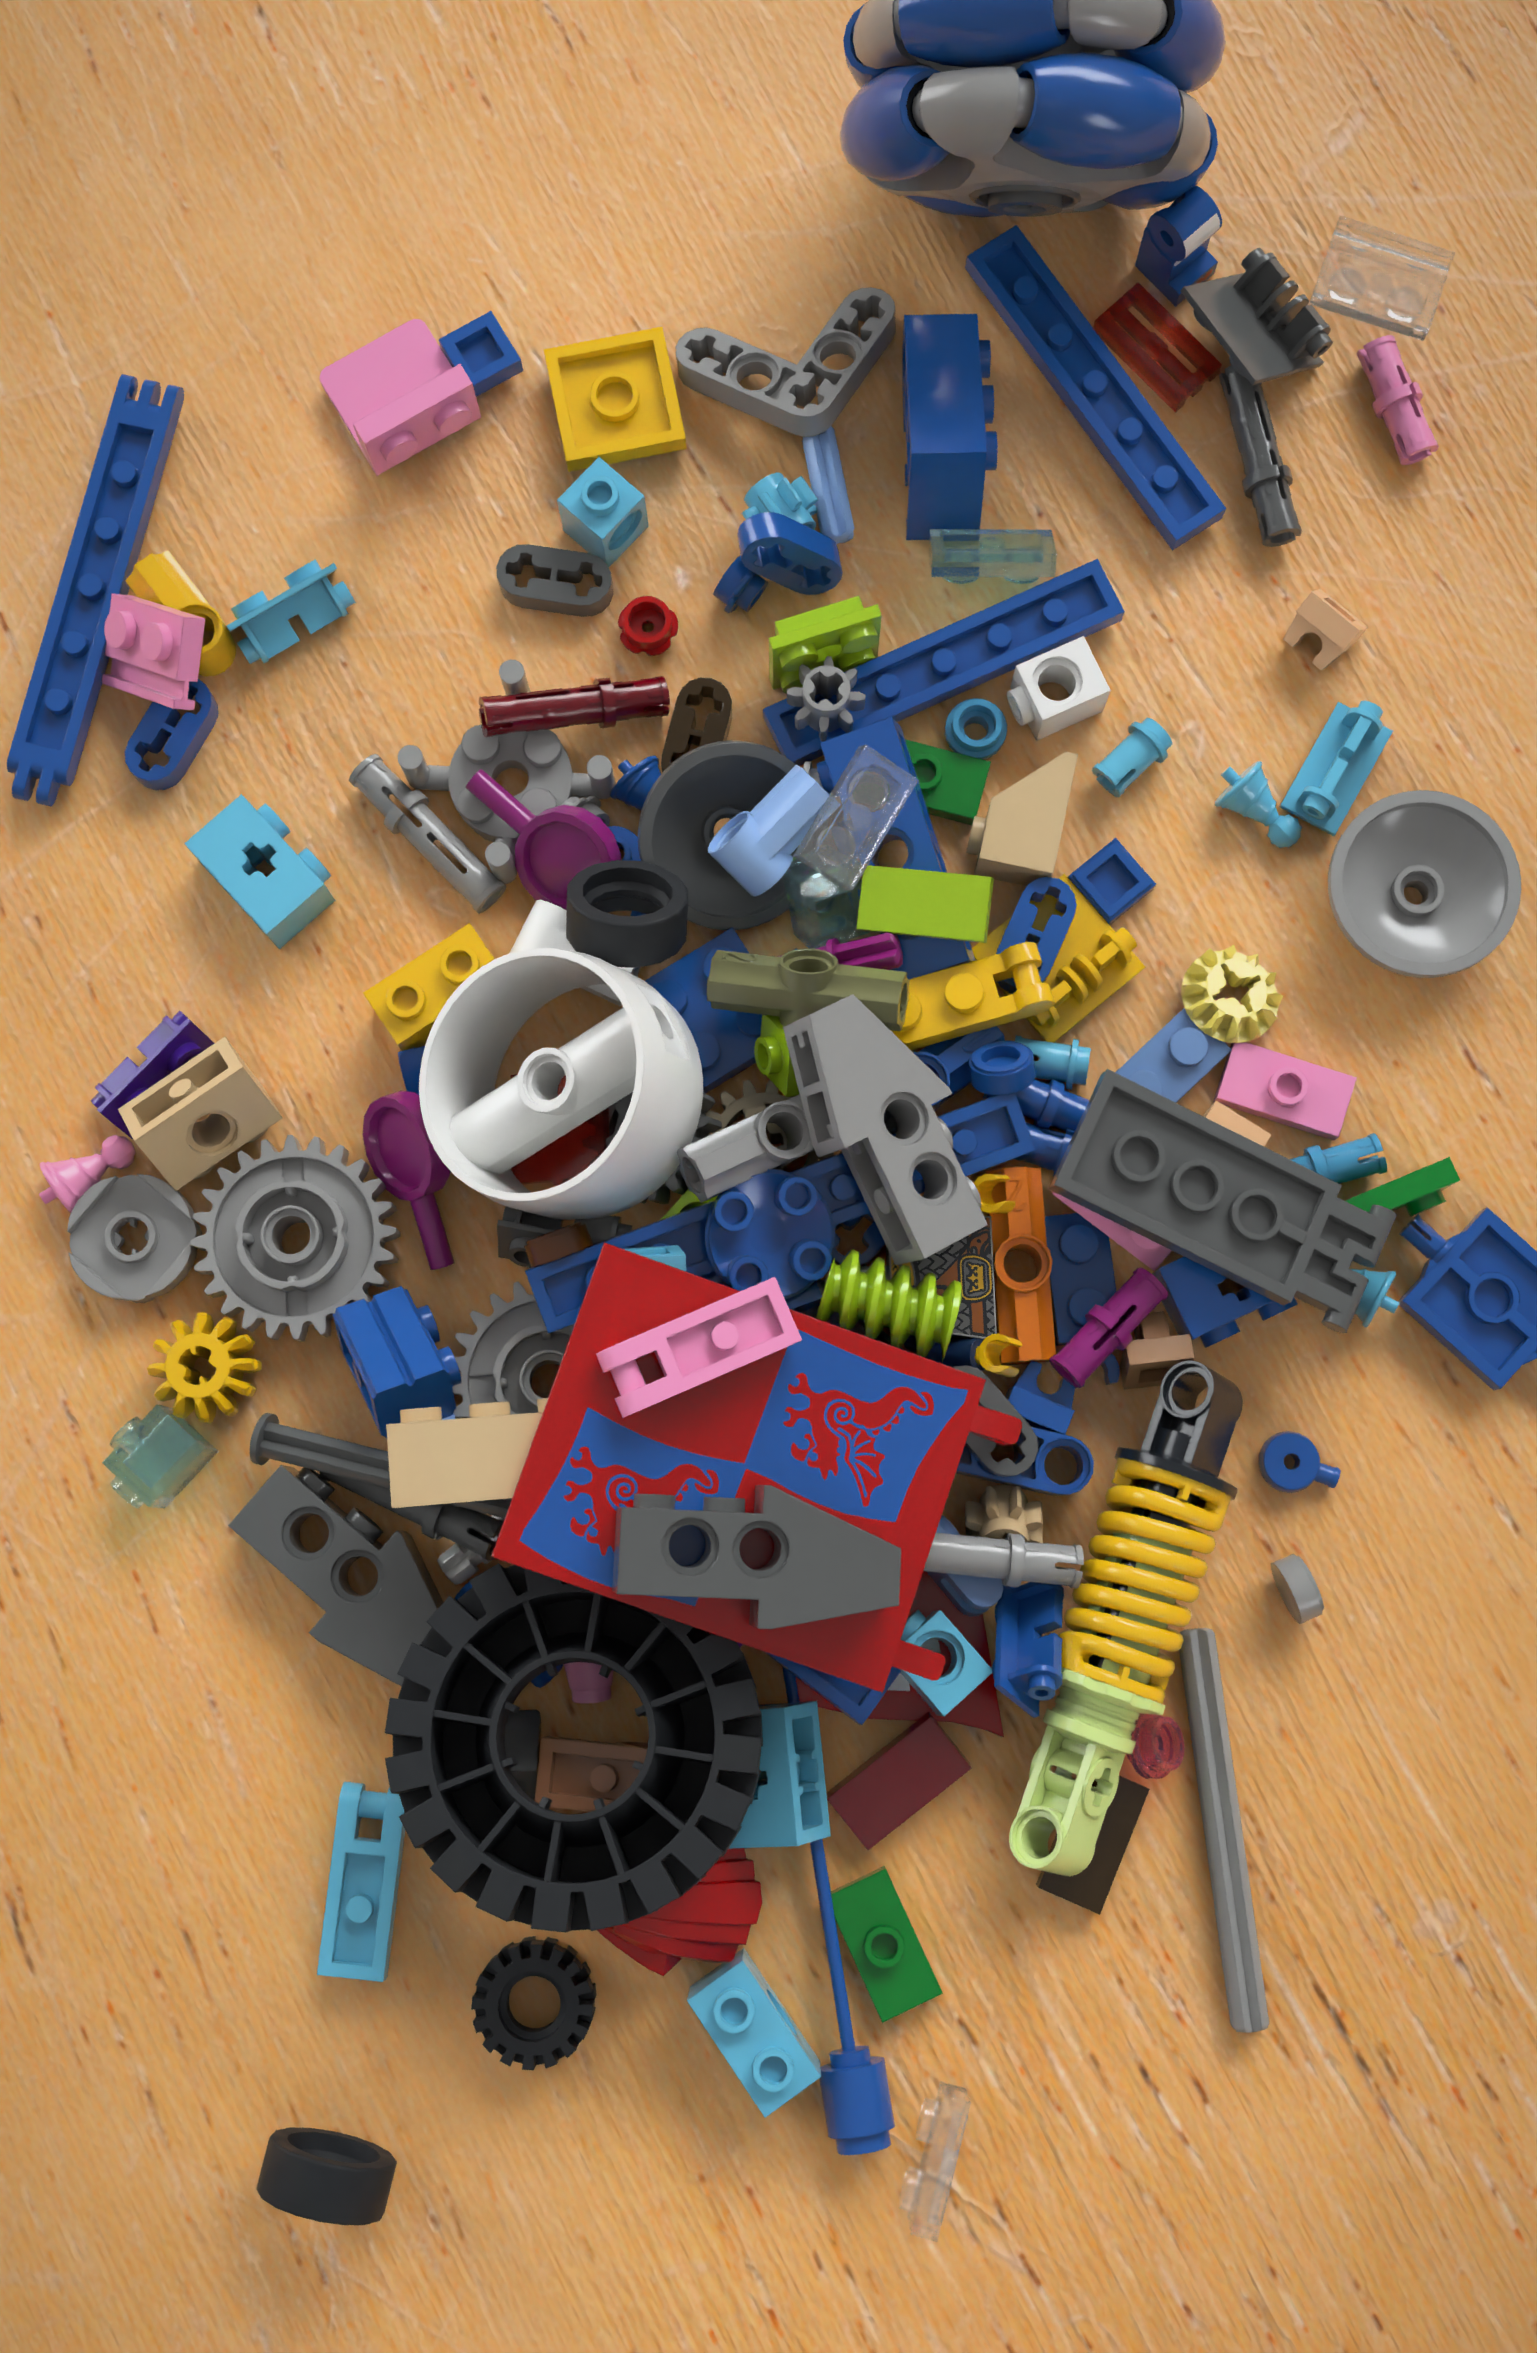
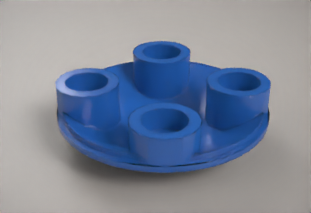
[705,1169,835,1299]

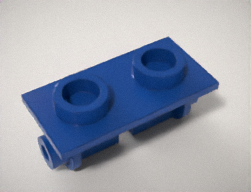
[992,1579,1064,1718]

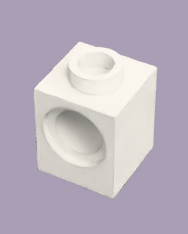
[1007,636,1111,741]

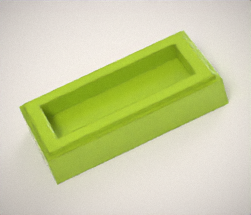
[856,865,994,943]

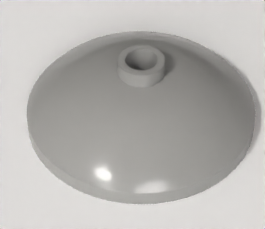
[1328,790,1521,978]

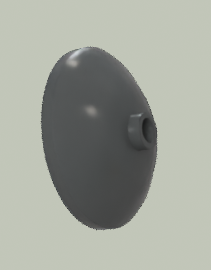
[638,740,826,930]

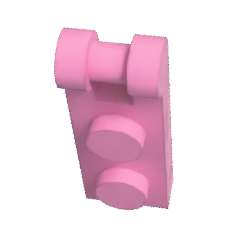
[596,1277,802,1418]

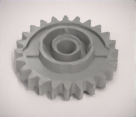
[190,1135,401,1342]
[452,1282,574,1419]

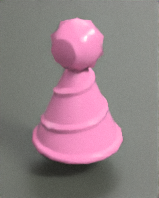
[39,1135,136,1213]

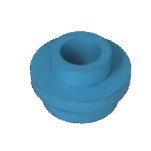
[945,698,1007,760]

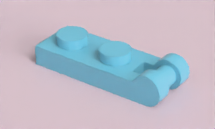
[317,1782,405,1982]

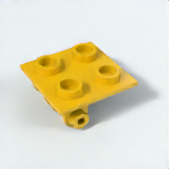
[972,873,1146,1043]

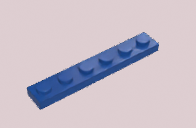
[965,225,1226,551]
[763,559,1125,766]

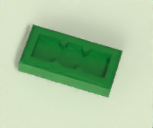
[860,739,991,825]
[831,1866,943,2023]

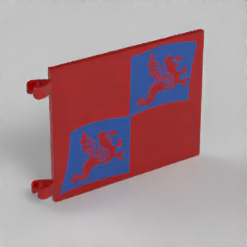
[491,1242,1022,1693]

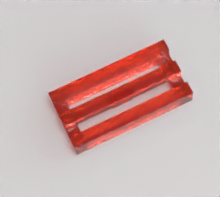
[1093,282,1222,413]

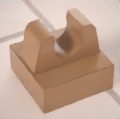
[1120,1311,1195,1390]

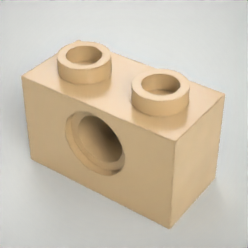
[118,1037,282,1191]

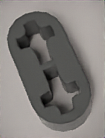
[496,544,613,617]
[954,1365,1038,1477]

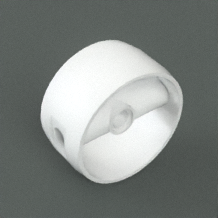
[419,948,703,1220]

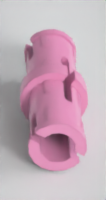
[1357,335,1439,465]

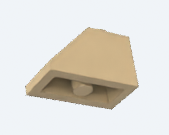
[966,752,1078,886]

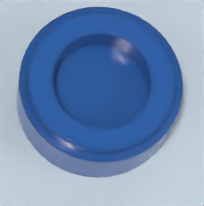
[969,1041,1035,1095]

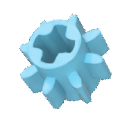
[742,472,818,529]

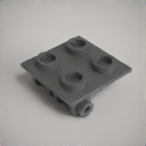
[1180,248,1333,385]

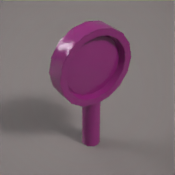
[466,769,621,910]
[362,1090,455,1270]

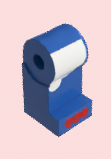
[1135,186,1222,307]

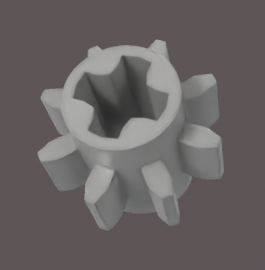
[787,656,866,741]

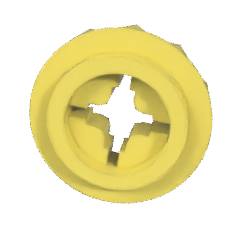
[1181,945,1283,1043]

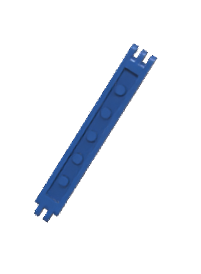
[7,374,184,807]

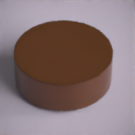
[524,1221,593,1267]

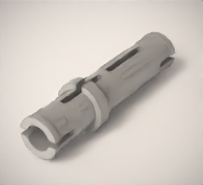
[349,754,506,914]
[923,1533,1084,1588]

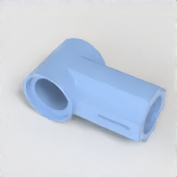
[708,764,838,897]

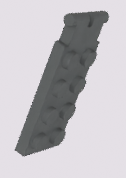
[1049,1069,1397,1333]

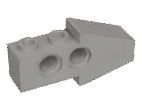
[783,994,988,1265]

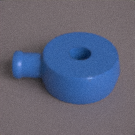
[1259,1431,1341,1493]

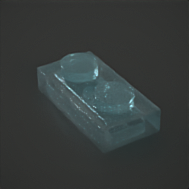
[929,529,1057,584]

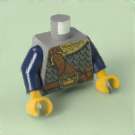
[860,1174,1022,1378]

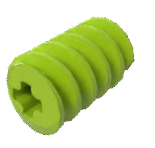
[816,1249,962,1362]

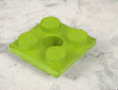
[769,596,882,693]

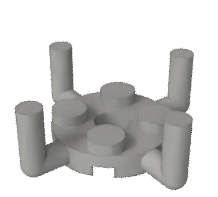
[398,660,616,884]

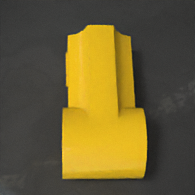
[125,551,236,677]

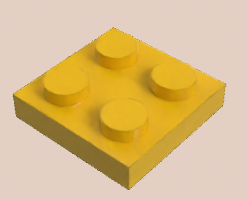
[543,327,687,472]

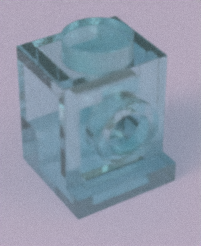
[782,844,870,949]

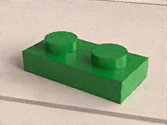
[1345,1157,1460,1217]

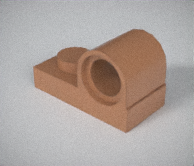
[535,1736,648,1812]

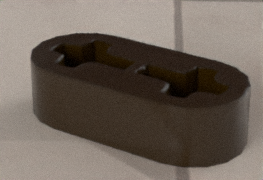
[661,677,732,773]

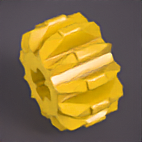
[147,1312,262,1423]

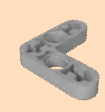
[676,287,896,437]

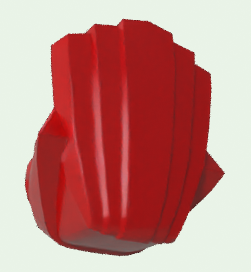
[597,1848,762,1976]

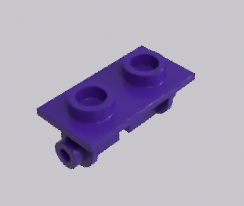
[91,1011,214,1139]

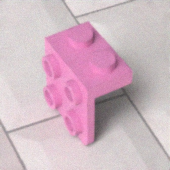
[320,319,481,476]

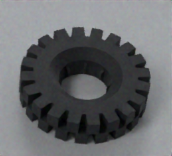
[385,1563,763,1933]

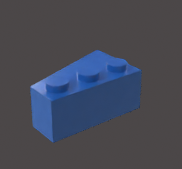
[902,314,998,540]

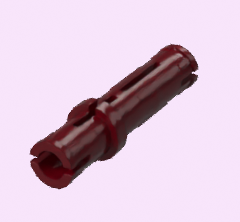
[479,676,670,737]

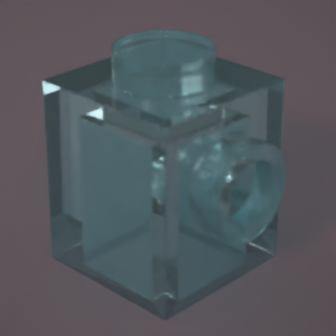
[102,1404,219,1509]

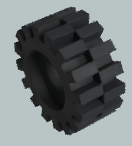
[471,1936,597,2070]

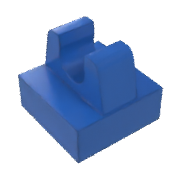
[1005,1361,1075,1435]

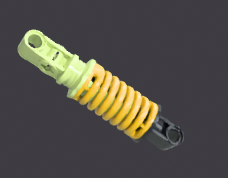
[1009,1360,1243,1876]

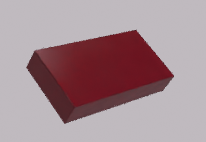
[827,1712,972,1850]

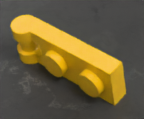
[890,942,1055,1050]

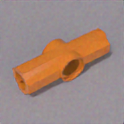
[984,1166,1056,1365]

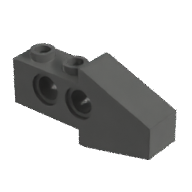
[228,1465,444,1687]
[612,1485,901,1629]

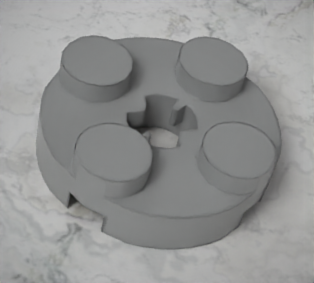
[67,1174,202,1303]

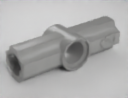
[677,1094,814,1203]

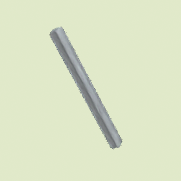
[1179,1628,1269,2033]

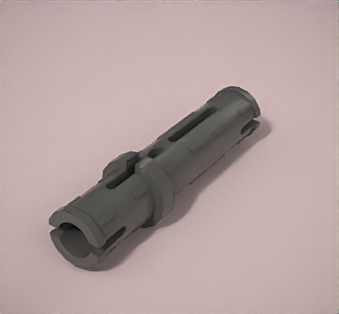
[1219,365,1302,547]
[320,1472,504,1561]

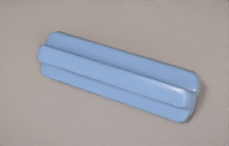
[802,426,854,544]

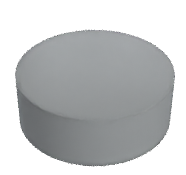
[1271,1554,1324,1624]

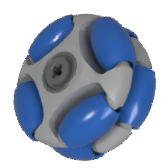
[840,0,1226,217]

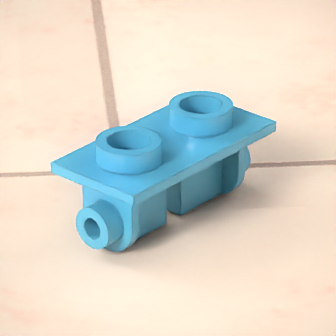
[227,559,356,664]
[1279,701,1393,836]

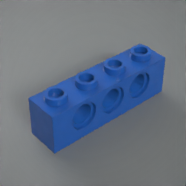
[817,717,975,980]

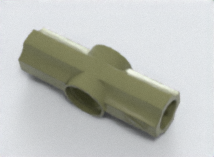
[707,948,910,1031]

